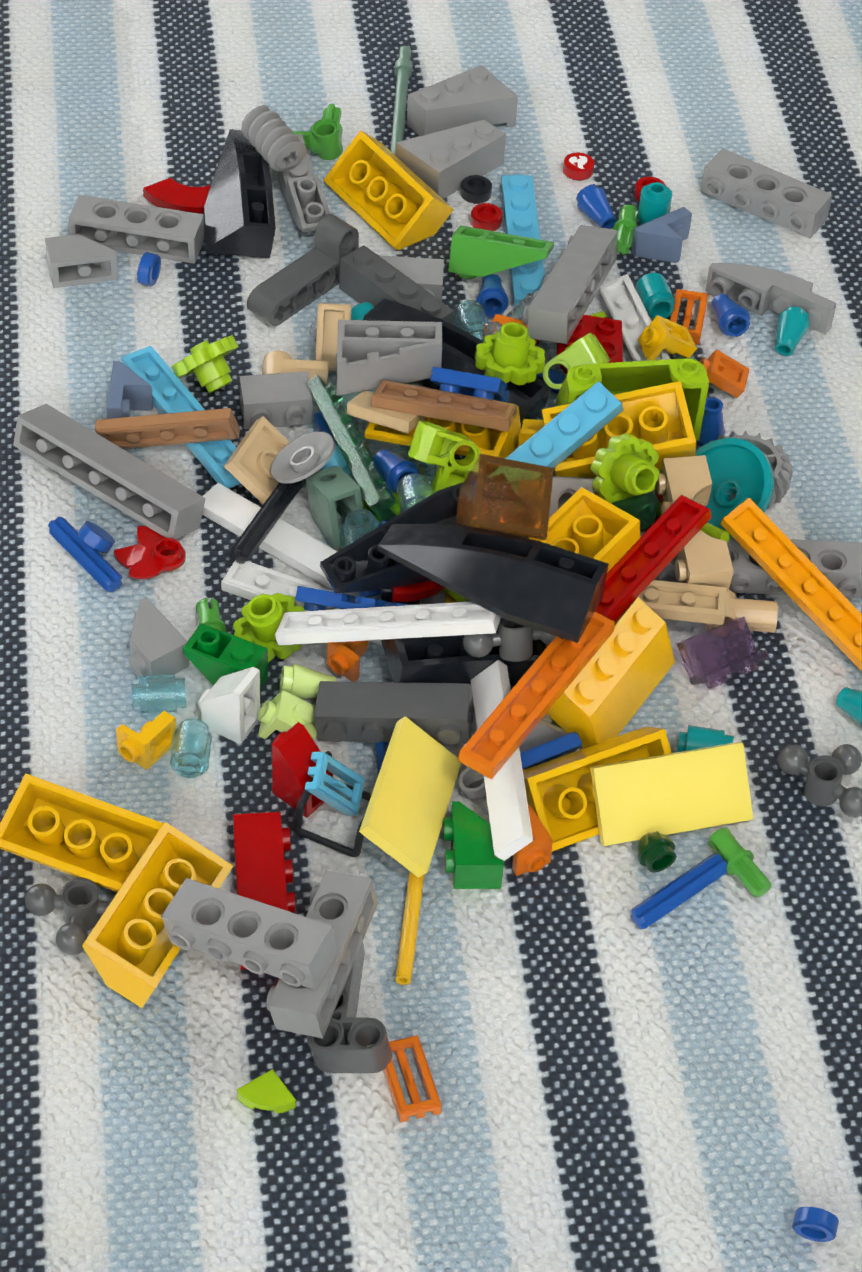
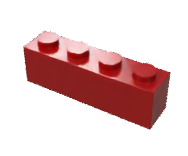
[233,812,296,970]

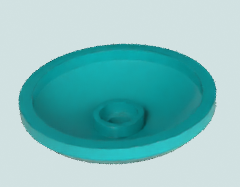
[696,438,774,537]

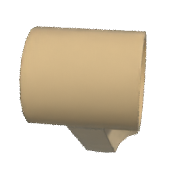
[262,350,329,391]
[705,590,778,637]

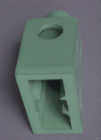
[306,466,366,551]

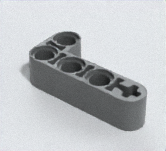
[247,214,359,326]
[307,942,392,1073]

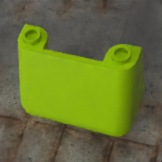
[555,358,709,441]

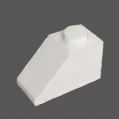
[199,667,260,744]

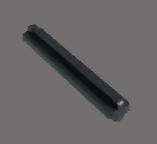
[230,479,306,564]

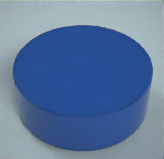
[137,252,161,287]
[78,521,115,553]
[792,1207,839,1242]

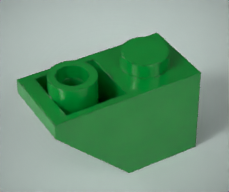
[183,623,268,689]
[443,801,504,889]

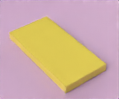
[359,716,461,878]
[590,742,753,846]

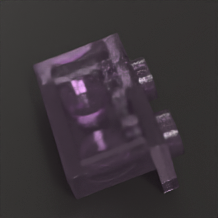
[676,617,769,688]

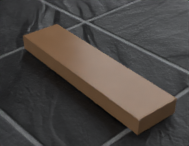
[372,380,517,432]
[95,408,240,449]

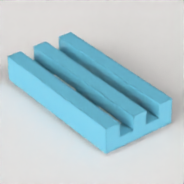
[305,752,365,816]

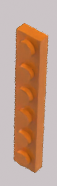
[458,612,615,780]

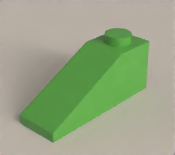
[448,225,554,279]

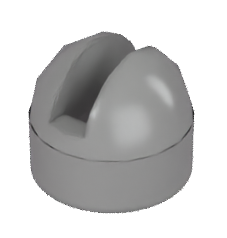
[459,767,486,800]

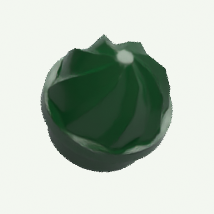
[637,831,677,873]

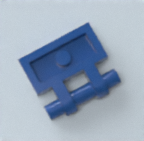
[431,367,510,403]

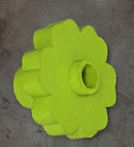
[475,322,545,385]
[171,335,239,393]
[591,433,660,508]
[233,593,305,662]

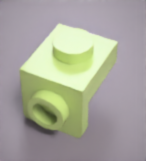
[258,690,317,740]

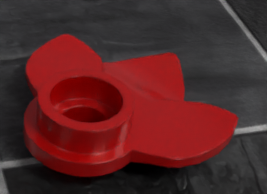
[114,526,186,579]

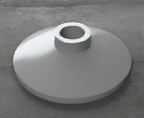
[271,432,335,483]

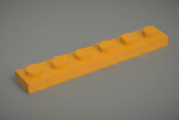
[721,498,862,672]

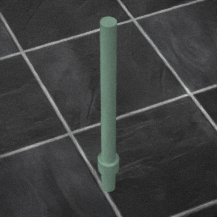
[390,46,413,155]

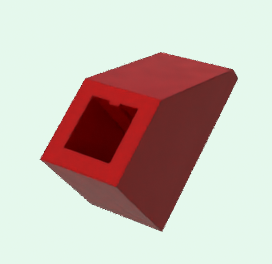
[271,722,333,818]

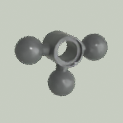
[463,617,556,662]
[778,744,862,818]
[25,878,116,955]

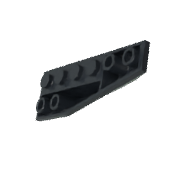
[203,129,276,258]
[363,298,551,428]
[320,469,537,594]
[377,524,609,643]
[381,631,547,686]

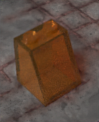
[456,454,554,540]

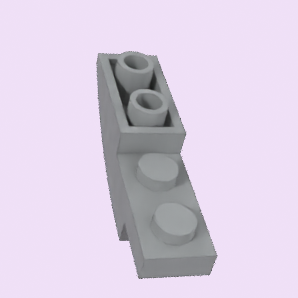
[278,134,330,233]
[705,263,836,335]

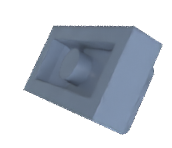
[631,207,692,263]
[107,361,153,419]

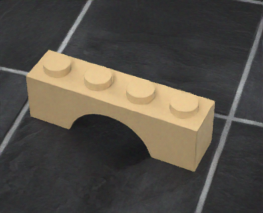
[655,455,734,592]

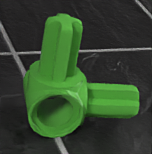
[293,104,343,160]

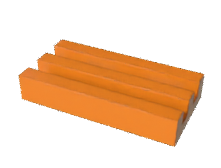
[670,289,708,345]
[383,1035,442,1123]

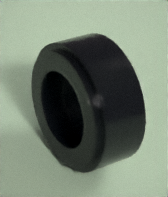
[460,175,492,204]

